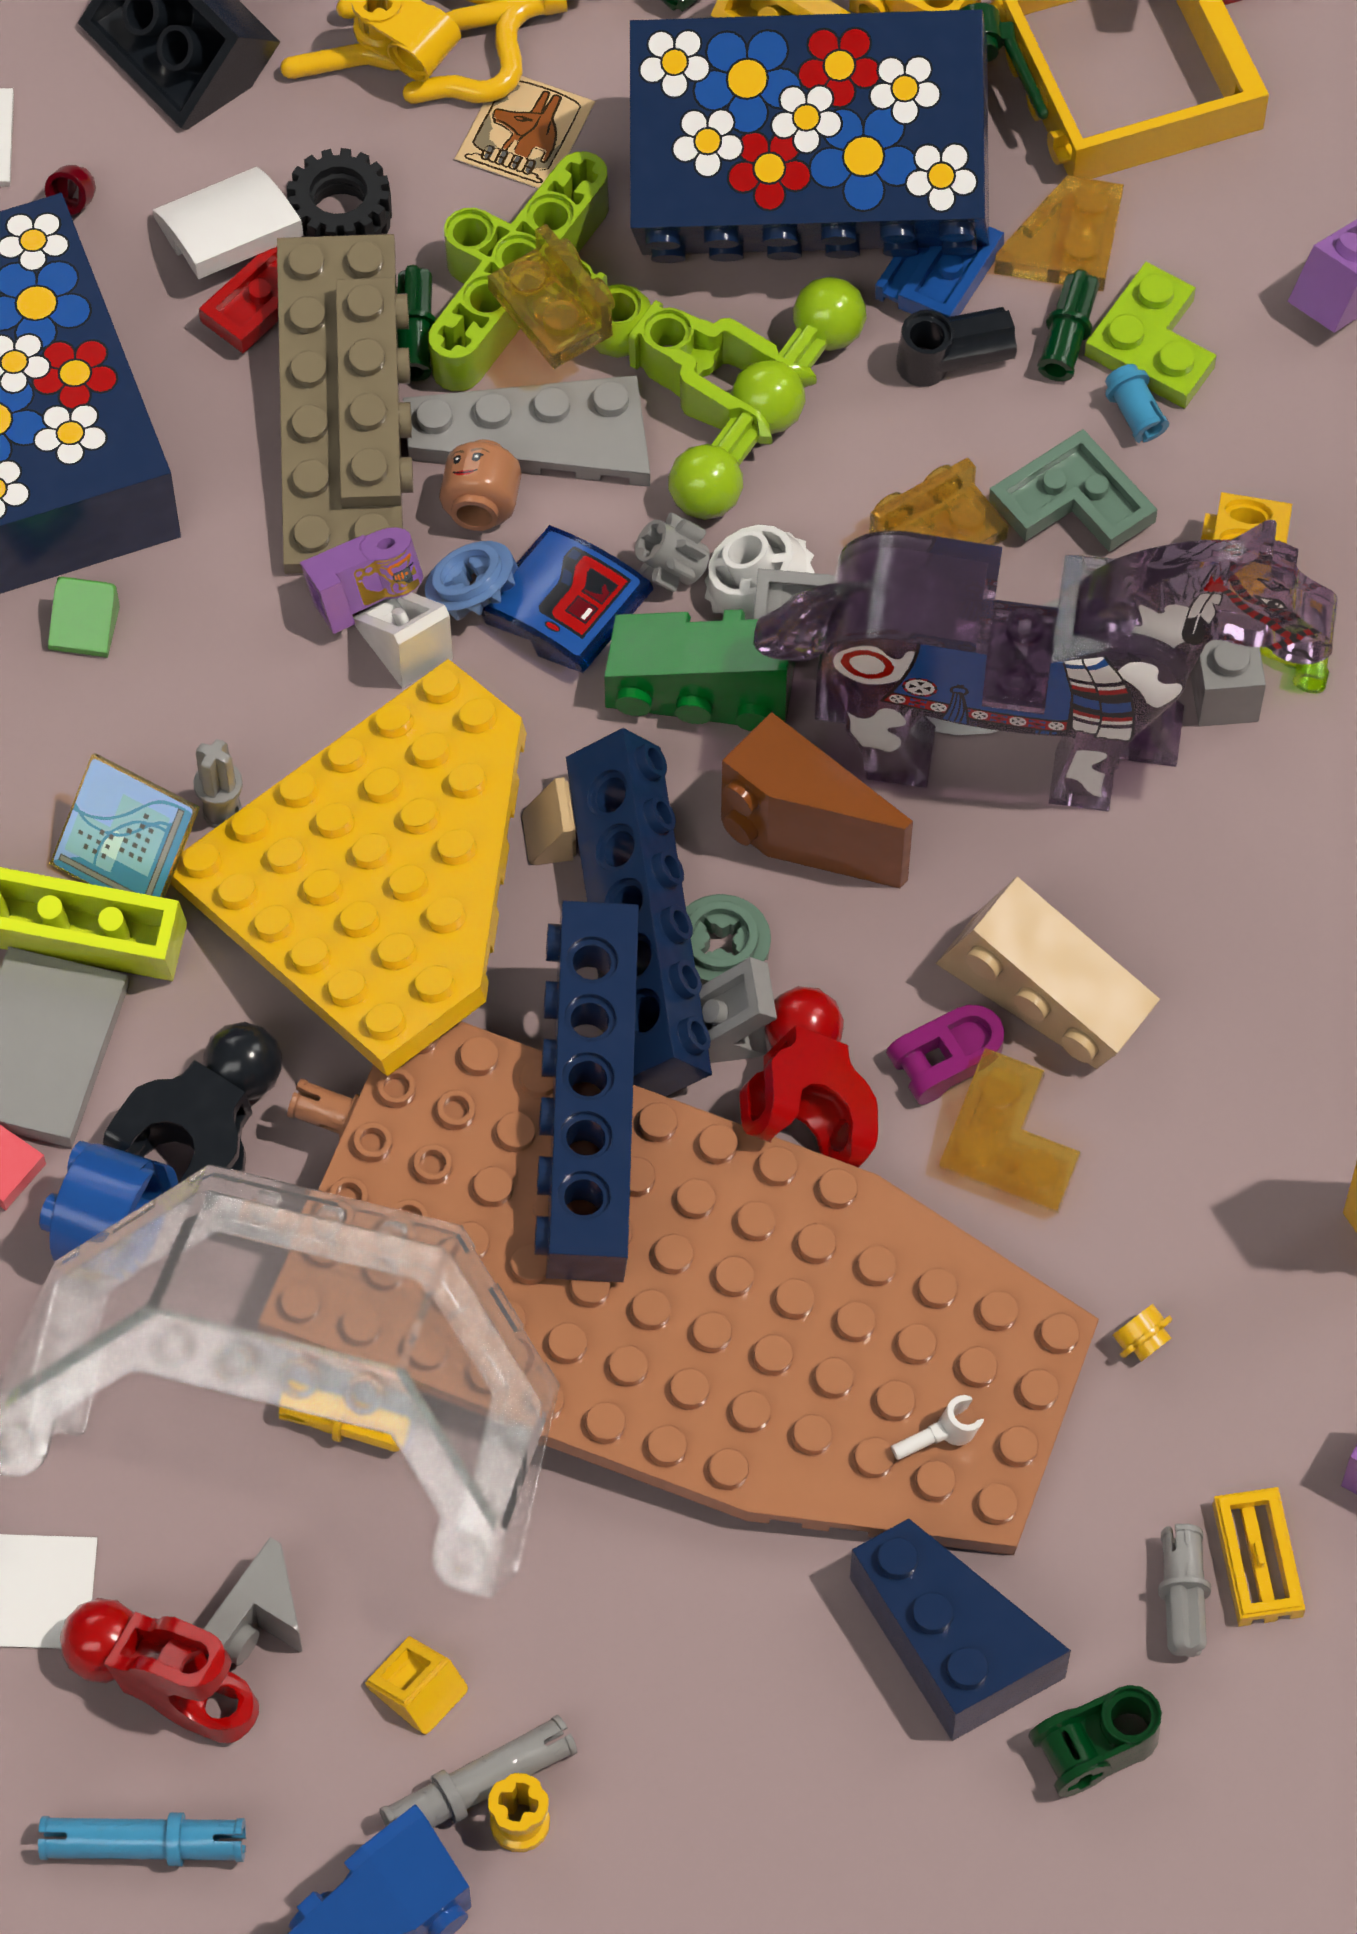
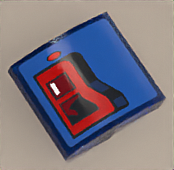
[481,525,654,673]

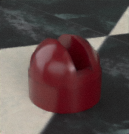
[45,165,96,215]

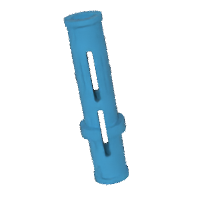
[38,1812,246,1866]

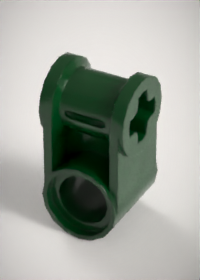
[1028,1685,1162,1797]

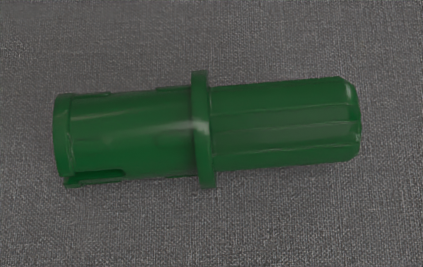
[397,265,437,381]
[1037,269,1099,381]

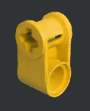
[351,0,462,82]

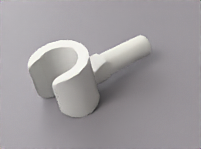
[891,1395,984,1460]

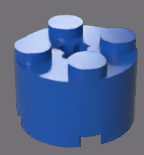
[39,1141,179,1288]

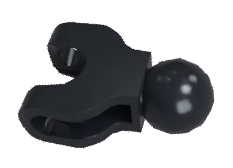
[103,1022,282,1216]

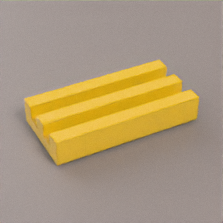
[1212,1487,1305,1627]

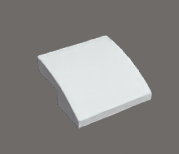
[152,167,304,280]

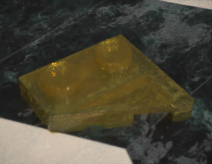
[994,175,1124,291]

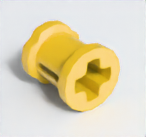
[488,1773,550,1852]

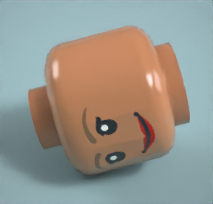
[439,439,522,531]

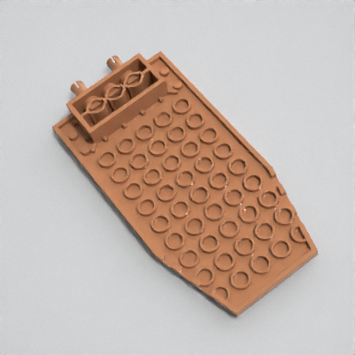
[238,1021,1099,1555]

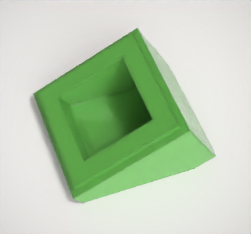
[48,577,120,658]

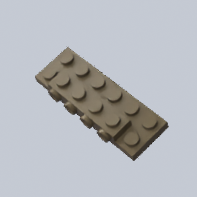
[277,234,413,574]

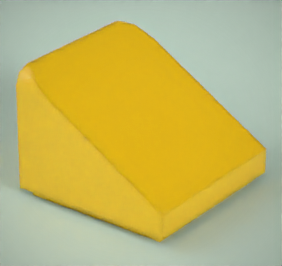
[365,1636,468,1734]

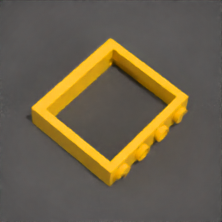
[989,0,1269,185]

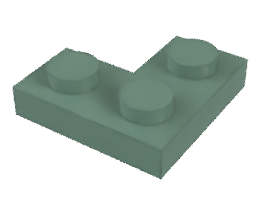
[989,429,1158,552]

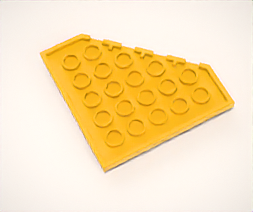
[167,659,527,1076]

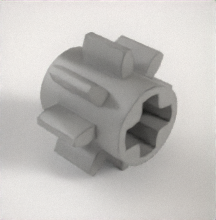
[635,512,710,592]

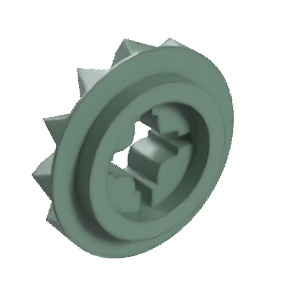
[686,894,771,985]

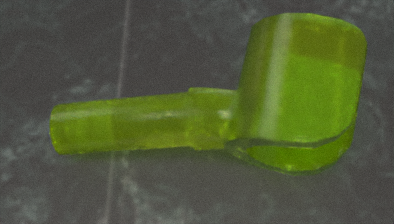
[1258,638,1329,693]

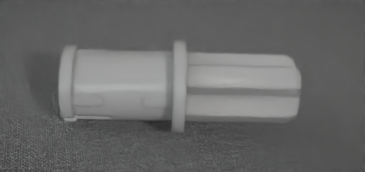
[193,739,243,828]
[1158,1524,1211,1657]

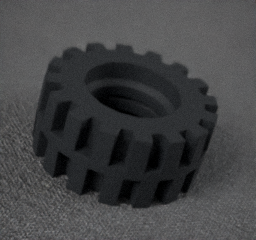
[287,148,392,237]

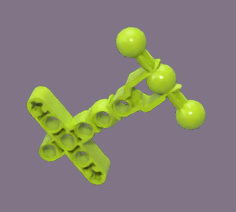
[429,151,867,520]

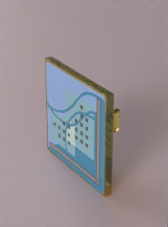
[50,753,200,898]

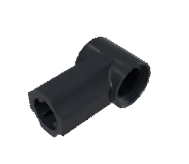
[896,307,1017,387]

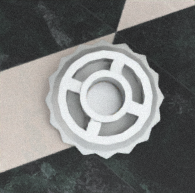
[704,525,815,620]

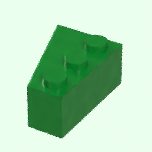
[604,607,797,732]

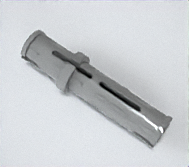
[379,1715,577,1828]

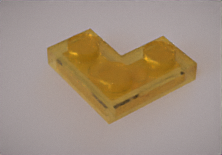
[939,1048,1082,1214]

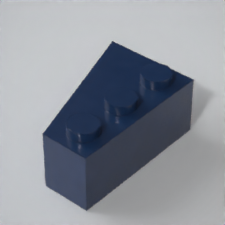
[849,1518,1071,1741]

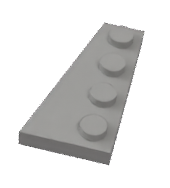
[403,375,650,487]

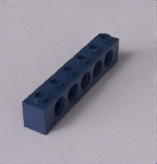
[566,728,712,1096]
[534,901,639,1282]

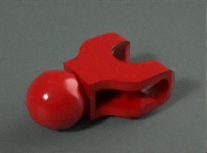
[739,986,878,1168]
[60,1598,259,1743]

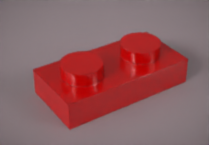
[199,247,278,354]

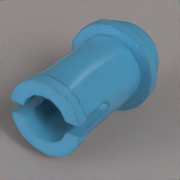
[1105,364,1169,443]

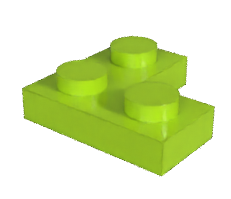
[1084,262,1217,409]

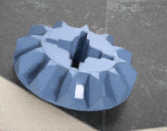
[425,541,518,621]

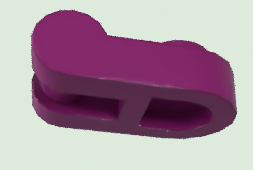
[886,1005,1004,1105]

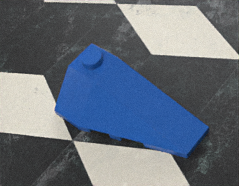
[288,1804,472,1934]

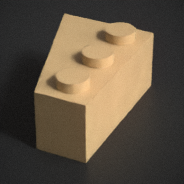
[935,876,1160,1069]

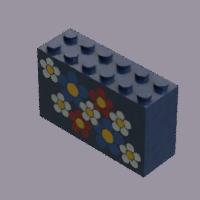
[630,9,989,263]
[0,193,181,594]

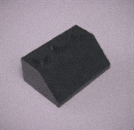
[78,0,280,129]

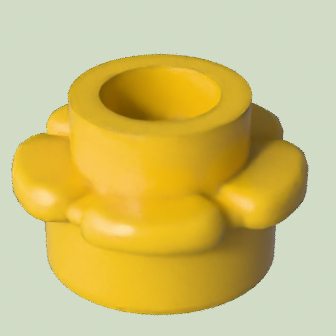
[1112,1304,1173,1362]

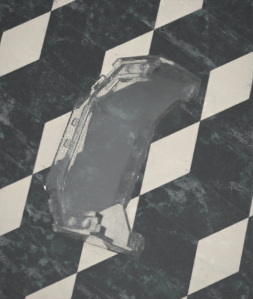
[0,1164,560,1598]

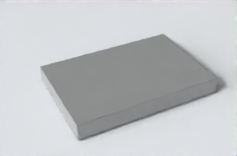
[0,946,129,1148]

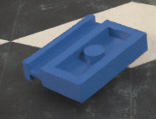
[875,226,1004,317]

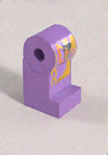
[300,527,423,634]

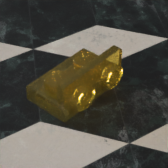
[487,224,615,369]
[869,458,1008,581]

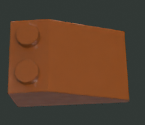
[721,712,913,888]

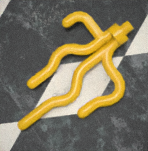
[280,0,568,104]

